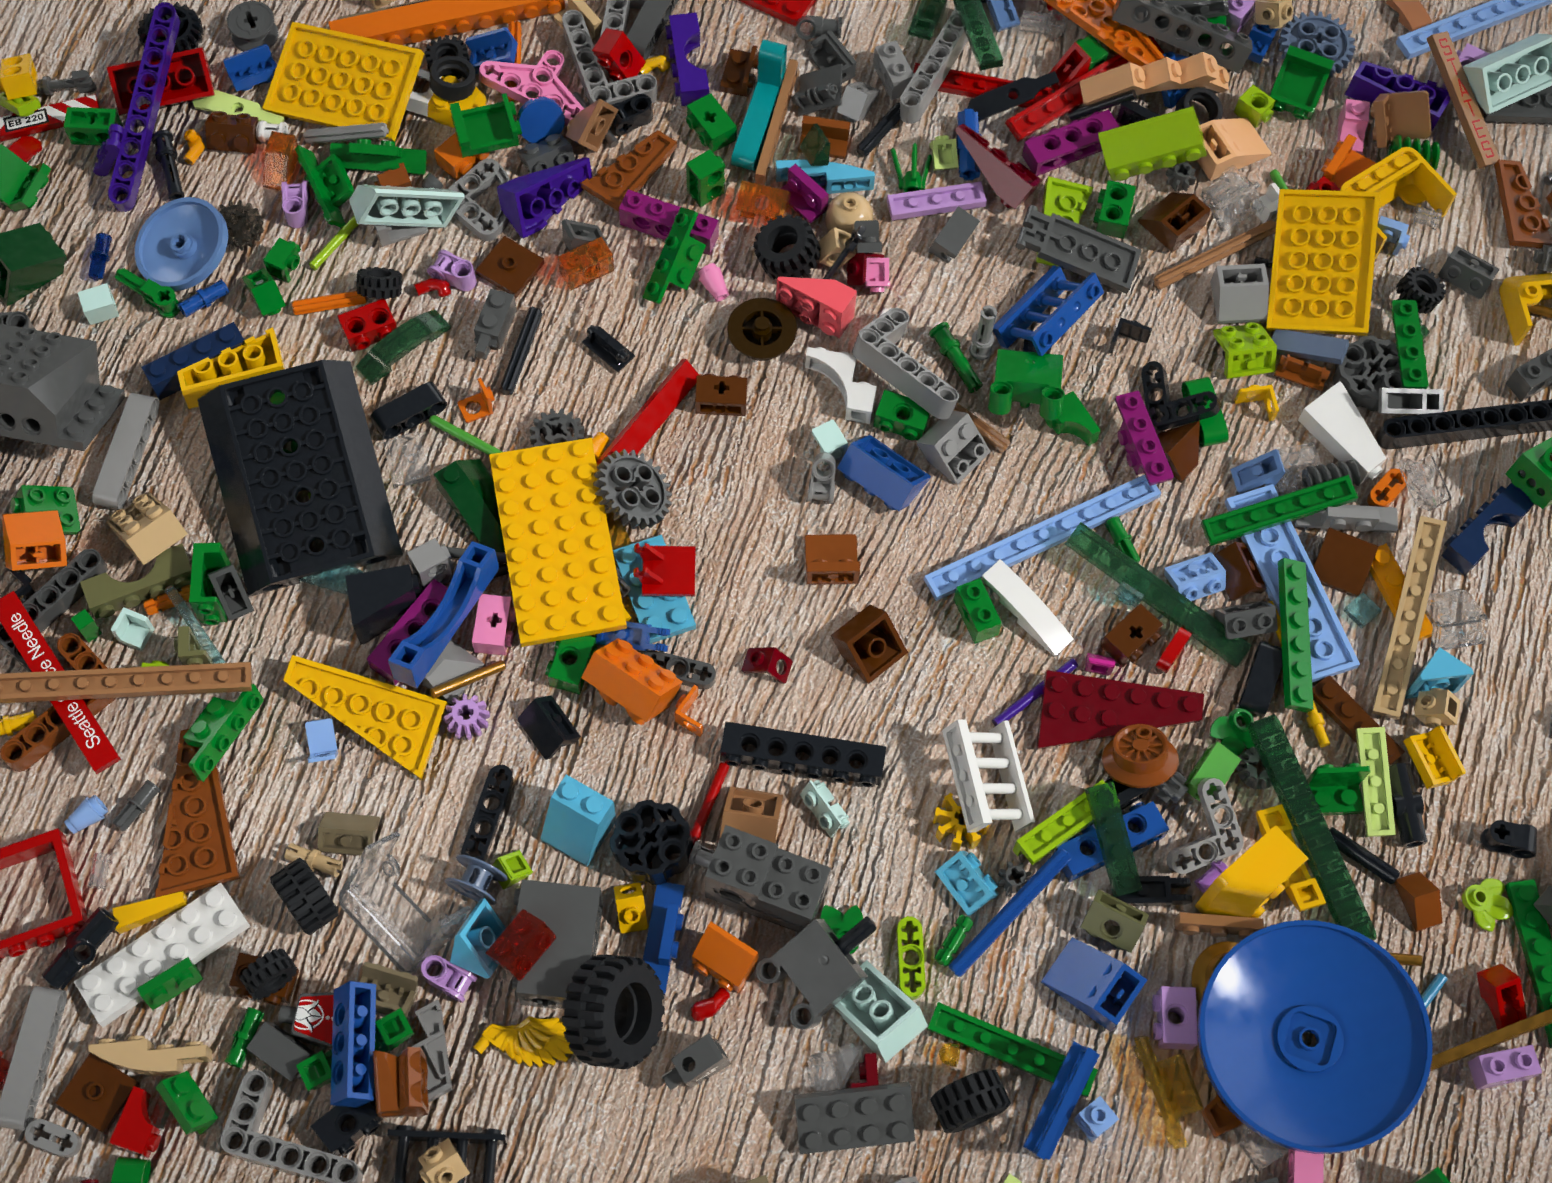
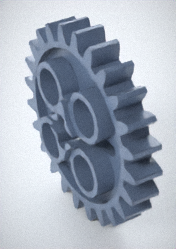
[1278,11,1356,77]

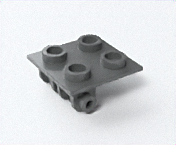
[792,63,843,116]

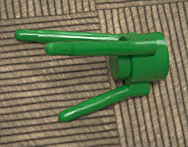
[891,143,932,193]

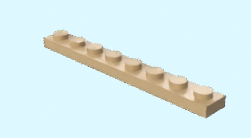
[1372,515,1447,720]

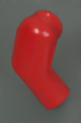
[414,278,451,298]
[691,987,730,1022]

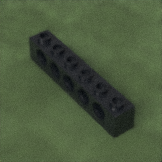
[720,721,886,787]

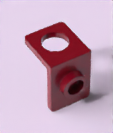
[846,252,884,286]
[741,647,793,684]

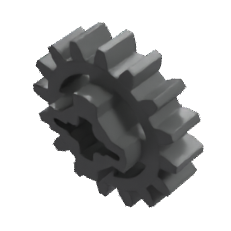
[530,408,585,447]

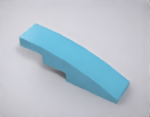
[775,160,875,194]

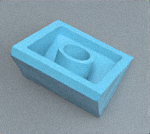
[1405,647,1474,699]
[450,898,515,979]

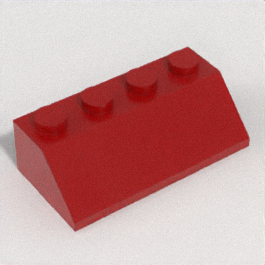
[106,47,215,115]

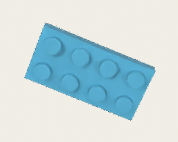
[613,535,696,643]

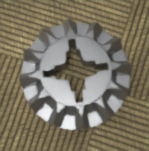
[1237,747,1280,789]

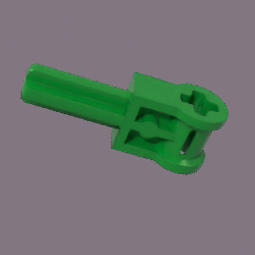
[115,268,180,318]

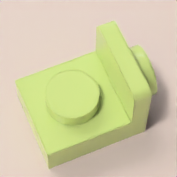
[929,135,959,171]

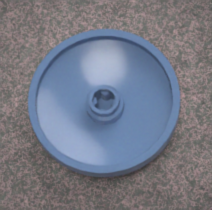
[135,197,228,291]

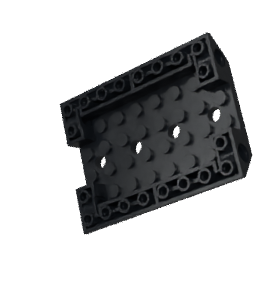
[197,360,403,597]

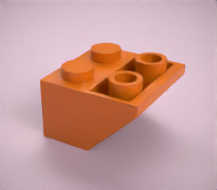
[2,510,67,571]

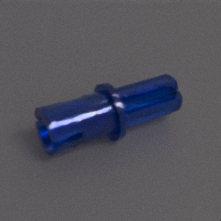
[88,233,112,281]

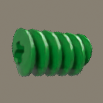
[1386,135,1440,171]

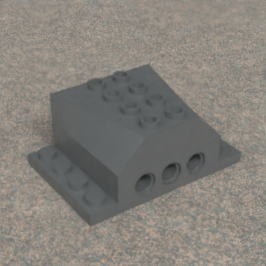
[0,324,125,451]

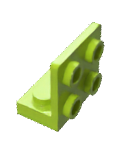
[1213,322,1277,379]

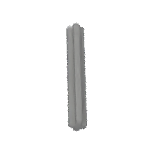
[303,123,389,144]

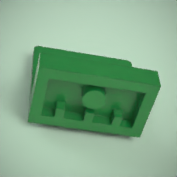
[1302,763,1370,816]

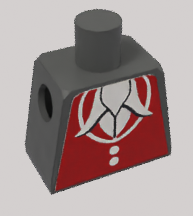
[278,992,334,1050]

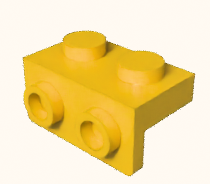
[1403,726,1466,789]

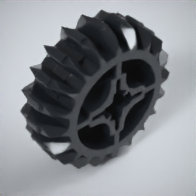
[138,2,204,53]

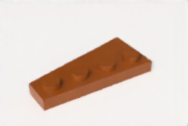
[581,130,677,212]

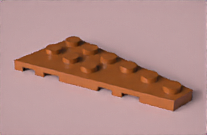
[155,728,240,898]

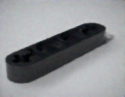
[461,765,514,862]

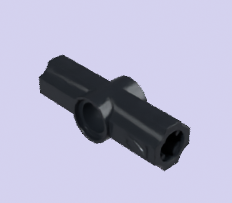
[1389,763,1428,848]
[42,907,119,990]

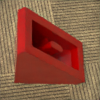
[1049,42,1092,91]

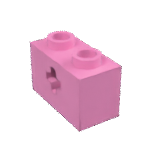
[472,594,516,656]

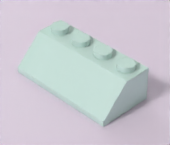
[1463,33,1552,114]
[349,184,465,228]

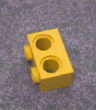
[0,53,38,100]

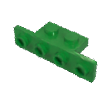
[330,139,427,175]
[295,145,355,228]
[643,207,706,304]
[1391,300,1429,389]
[183,684,264,781]

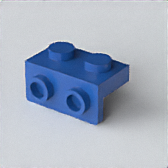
[465,27,518,74]
[223,44,277,92]

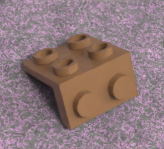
[1371,90,1431,148]

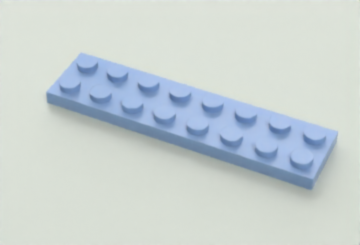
[1224,484,1360,683]

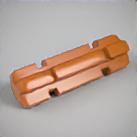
[143,585,190,615]

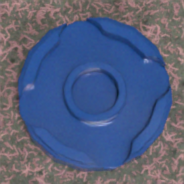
[517,97,565,143]

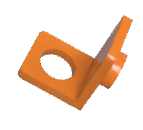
[457,378,495,423]
[675,685,703,737]

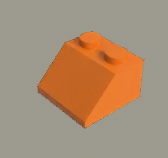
[692,921,758,994]

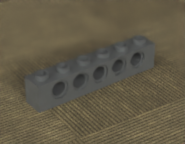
[1112,0,1253,74]

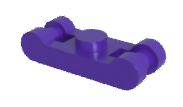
[93,124,124,176]

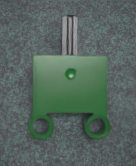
[988,339,1065,420]

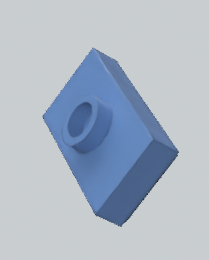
[986,0,1020,32]

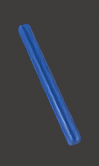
[949,848,1072,977]

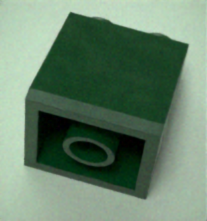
[0,223,67,306]

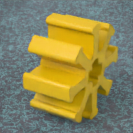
[933,793,989,851]

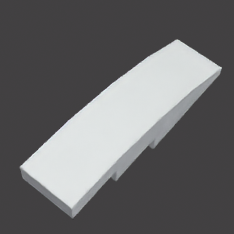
[981,559,1073,657]

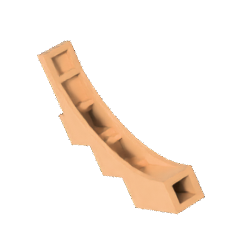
[1080,52,1229,105]

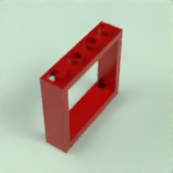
[0,828,88,959]

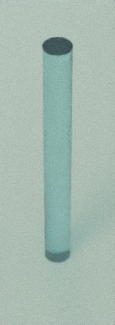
[164,585,226,664]

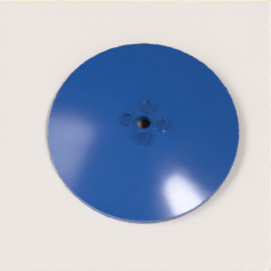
[1198,920,1433,1154]

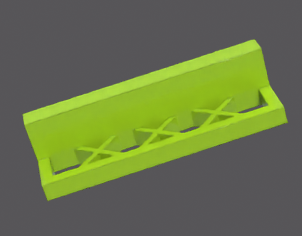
[1013,780,1120,865]

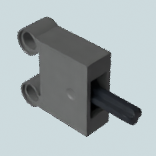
[756,916,877,1029]

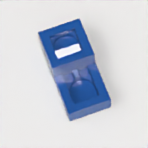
[1248,22,1279,64]

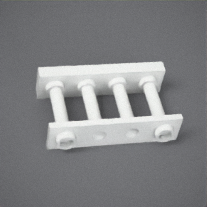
[942,720,1035,833]

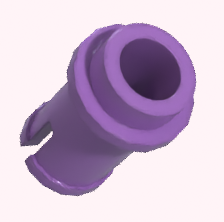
[1194,860,1228,893]

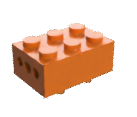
[581,638,683,725]

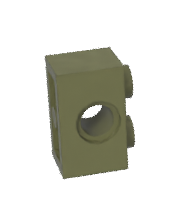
[1080,889,1149,953]

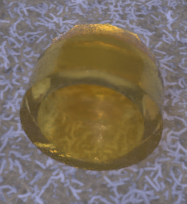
[939,1043,961,1067]

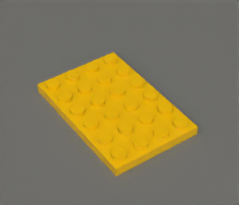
[262,21,424,142]
[1266,189,1380,336]

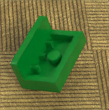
[137,957,203,1010]
[155,1071,218,1135]

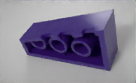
[1344,61,1451,133]

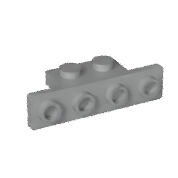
[1294,504,1398,533]

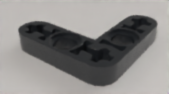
[1141,361,1221,431]

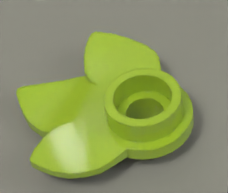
[1462,878,1514,932]

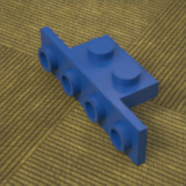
[643,883,685,995]

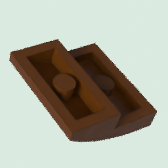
[1313,527,1378,598]

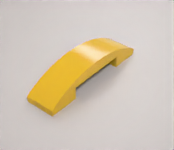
[1256,804,1326,912]

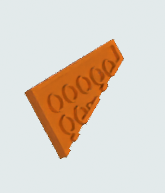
[1043,0,1165,66]

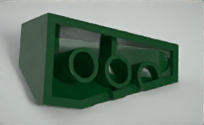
[434,459,505,552]

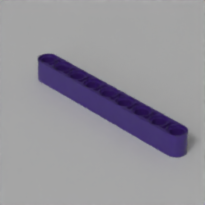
[108,2,180,212]

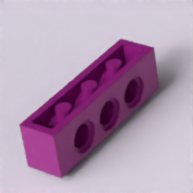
[1022,109,1120,176]
[619,190,719,255]
[367,579,448,686]

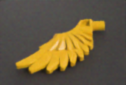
[473,1016,573,1068]

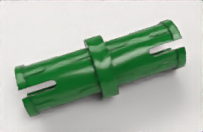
[224,1007,265,1068]

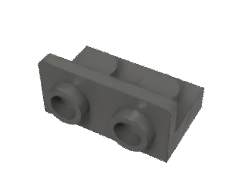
[1438,245,1500,299]
[1214,601,1278,639]

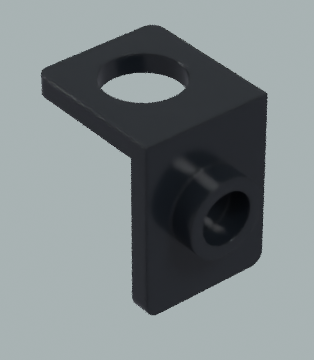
[1108,318,1152,353]
[4,565,35,604]

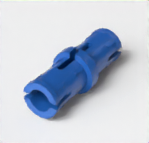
[178,279,230,318]

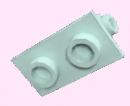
[799,780,850,838]

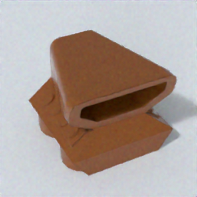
[373,1047,429,1118]

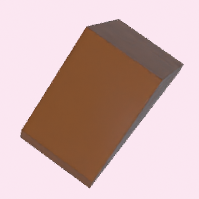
[1394,872,1443,932]

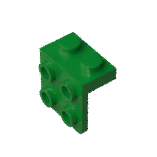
[0,144,51,212]
[10,485,80,535]

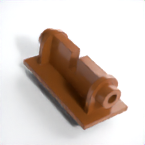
[1274,354,1330,392]

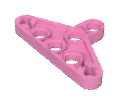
[478,50,584,126]

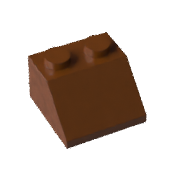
[830,605,908,684]

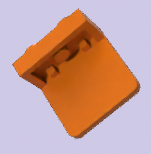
[1320,134,1376,189]

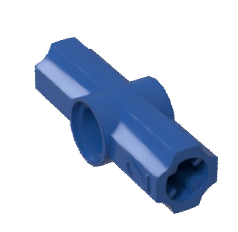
[956,109,982,181]

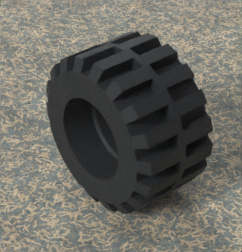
[753,214,820,280]
[270,857,339,935]
[930,1069,1011,1133]

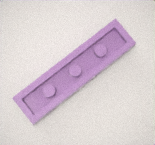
[887,181,987,220]

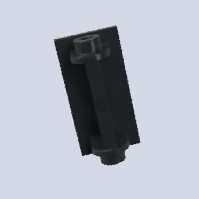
[582,325,635,372]

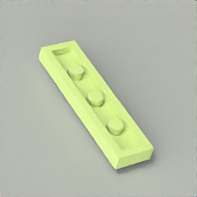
[1356,727,1396,837]

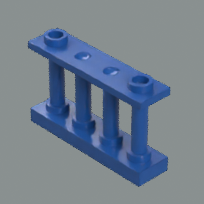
[993,265,1104,356]

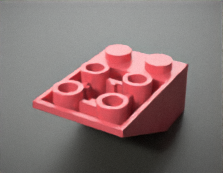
[776,277,857,339]

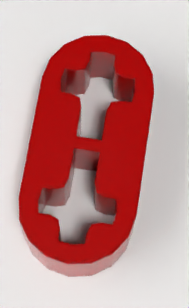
[1155,627,1192,673]

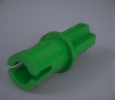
[1104,516,1140,567]

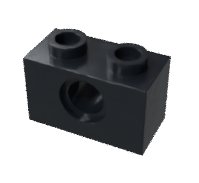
[311,1102,383,1156]

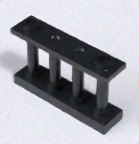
[387,1125,508,1183]

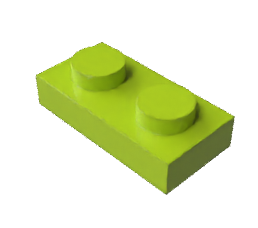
[0,92,42,117]

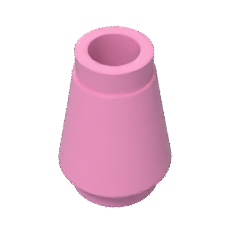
[698,263,729,302]

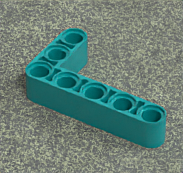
[731,39,787,171]

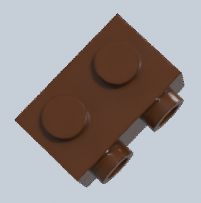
[205,111,259,154]

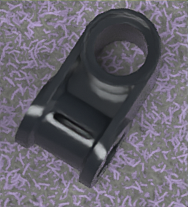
[612,94,653,135]
[1480,820,1537,859]

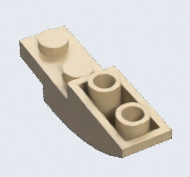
[88,1036,212,1077]

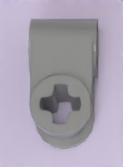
[807,452,836,504]

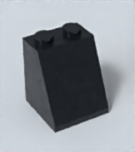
[345,565,422,645]

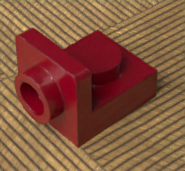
[848,1053,879,1089]

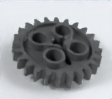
[593,449,673,530]

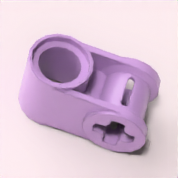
[281,181,310,228]
[427,250,477,292]
[421,955,478,1003]

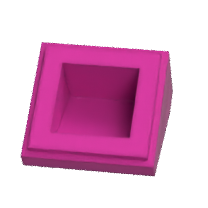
[1085,653,1116,676]

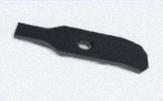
[967,71,1059,122]

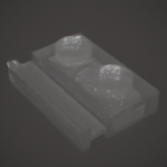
[383,431,431,489]

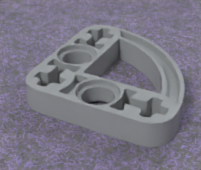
[448,158,510,241]

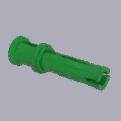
[929,322,983,393]

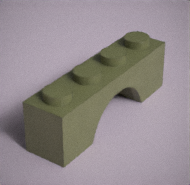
[80,543,192,619]

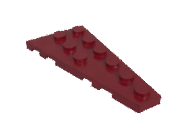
[1036,670,1204,750]

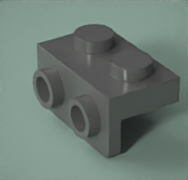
[517,133,575,174]

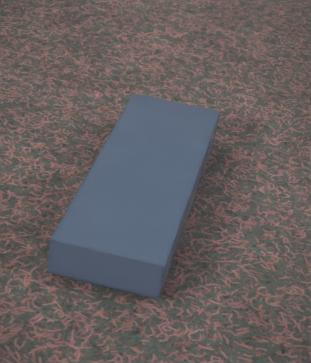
[1272,330,1349,365]

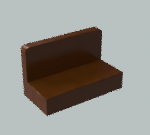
[1214,541,1267,601]

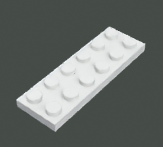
[74,882,251,1027]

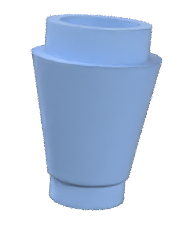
[64,795,108,834]

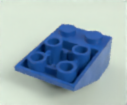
[1041,937,1147,1032]

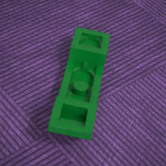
[296,1008,414,1092]

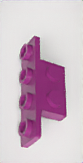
[1115,391,1174,485]

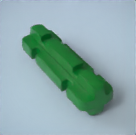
[934,915,973,967]

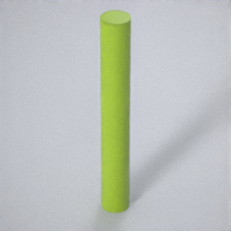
[309,216,359,270]

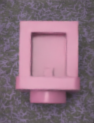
[864,258,890,293]

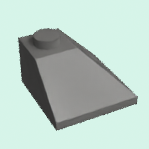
[421,640,485,706]

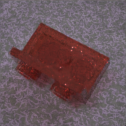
[486,909,556,981]

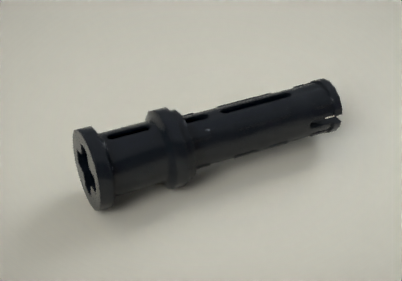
[151,130,184,201]

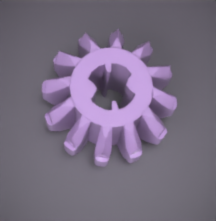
[443,693,490,740]

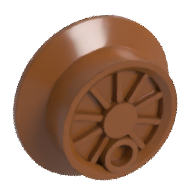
[1102,724,1179,788]

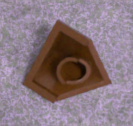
[1157,421,1200,483]

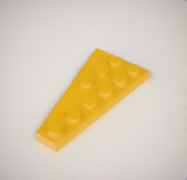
[283,655,448,780]

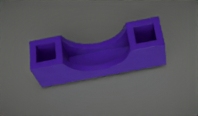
[665,12,709,106]

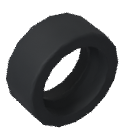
[430,56,476,101]
[1175,87,1223,125]

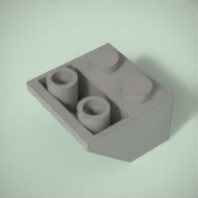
[1210,264,1269,324]
[916,411,991,485]

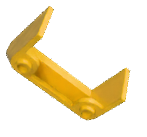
[1340,147,1457,259]
[1499,273,1552,346]
[1195,825,1309,918]

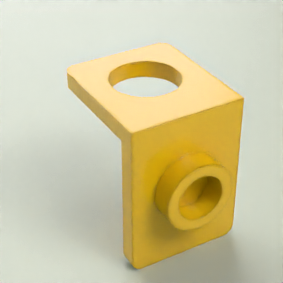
[1234,385,1279,421]
[613,882,648,934]

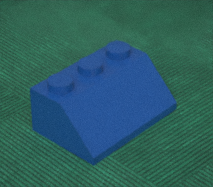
[837,435,932,511]

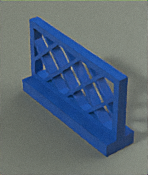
[1023,1041,1100,1160]

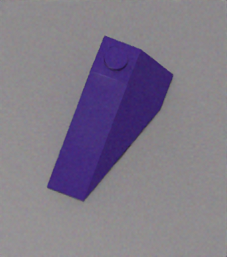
[496,157,593,239]

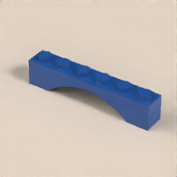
[388,541,499,688]

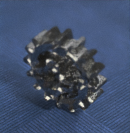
[219,200,264,251]

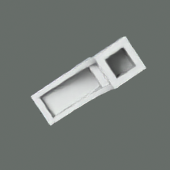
[805,347,877,424]

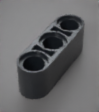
[370,382,447,440]
[1238,640,1283,717]

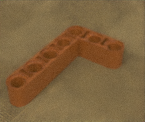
[0,633,116,772]

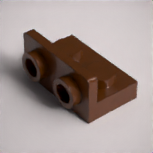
[720,45,758,97]

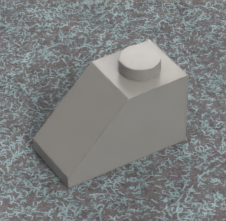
[837,81,881,123]

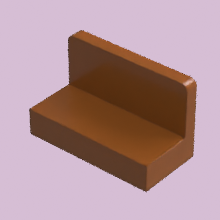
[799,115,851,159]

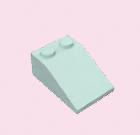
[834,960,928,1063]

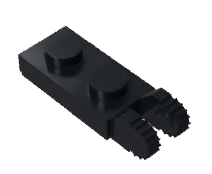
[1113,876,1193,906]

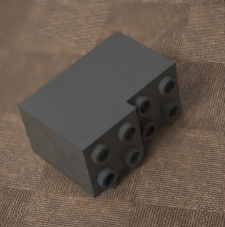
[705,825,831,933]
[510,879,604,1009]

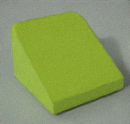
[492,850,533,889]

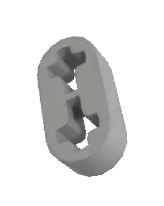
[25,1119,82,1158]

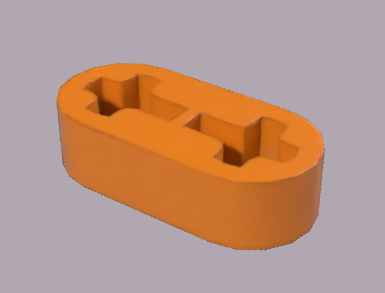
[1367,469,1408,507]

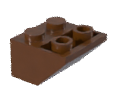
[1137,192,1211,252]

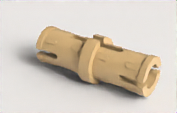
[284,843,343,878]

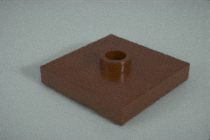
[475,236,545,298]
[55,1053,140,1134]

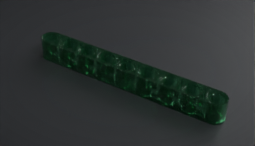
[1248,714,1377,941]

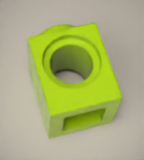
[1234,84,1276,129]

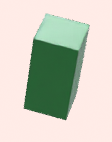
[71,609,103,643]

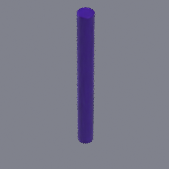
[992,658,1078,726]

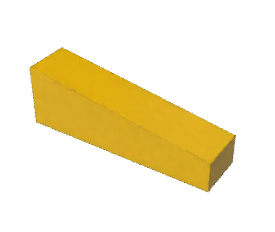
[112,891,188,934]

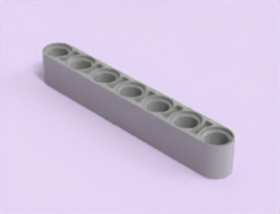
[900,0,979,124]

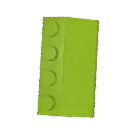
[1098,106,1207,181]

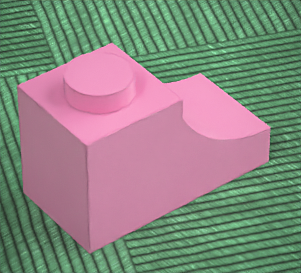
[1337,99,1370,155]

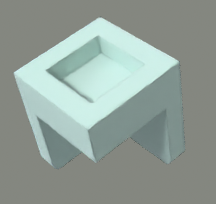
[78,283,119,325]
[812,419,848,465]
[111,607,155,651]

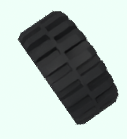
[562,954,665,1069]

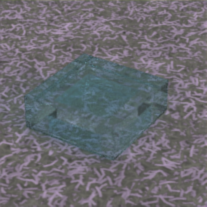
[1343,592,1382,629]

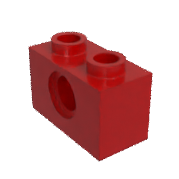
[592,28,646,81]

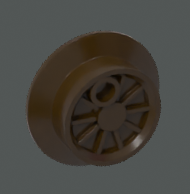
[727,298,797,361]

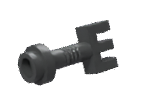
[38,70,97,96]

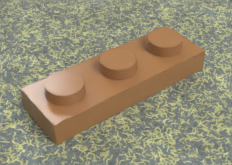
[1174,912,1264,939]

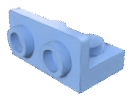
[1164,552,1226,605]

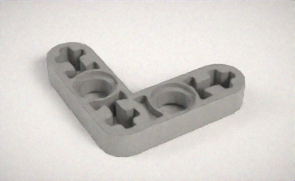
[1166,777,1244,874]

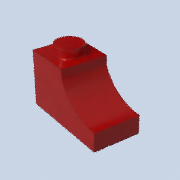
[1477,963,1527,1030]
[109,1086,161,1158]

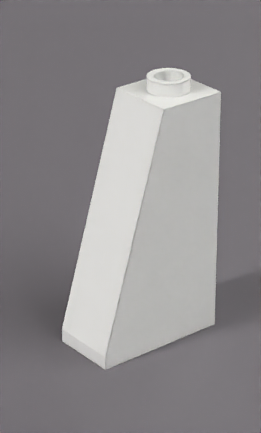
[1298,381,1386,484]

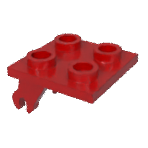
[633,543,696,597]

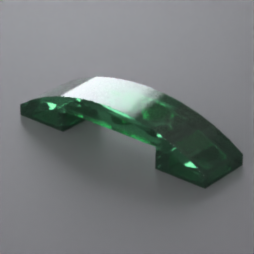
[908,0,947,41]
[356,310,451,385]

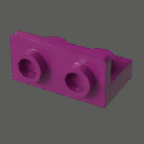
[778,164,829,223]

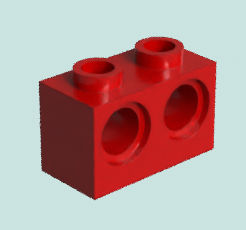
[338,298,399,352]

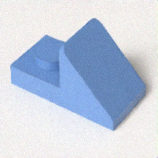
[1230,449,1286,494]

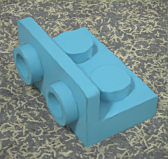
[934,851,999,916]

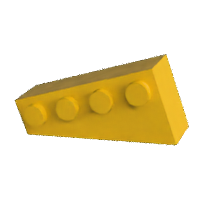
[177,327,285,409]

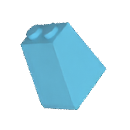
[540,774,616,867]

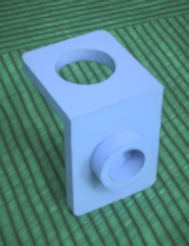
[305,718,338,763]

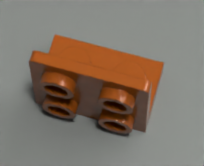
[805,534,860,584]

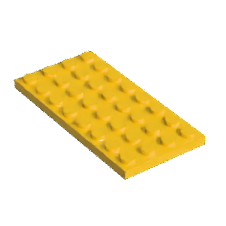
[489,438,627,647]

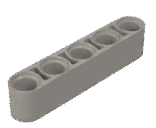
[92,393,159,509]
[0,986,67,1131]

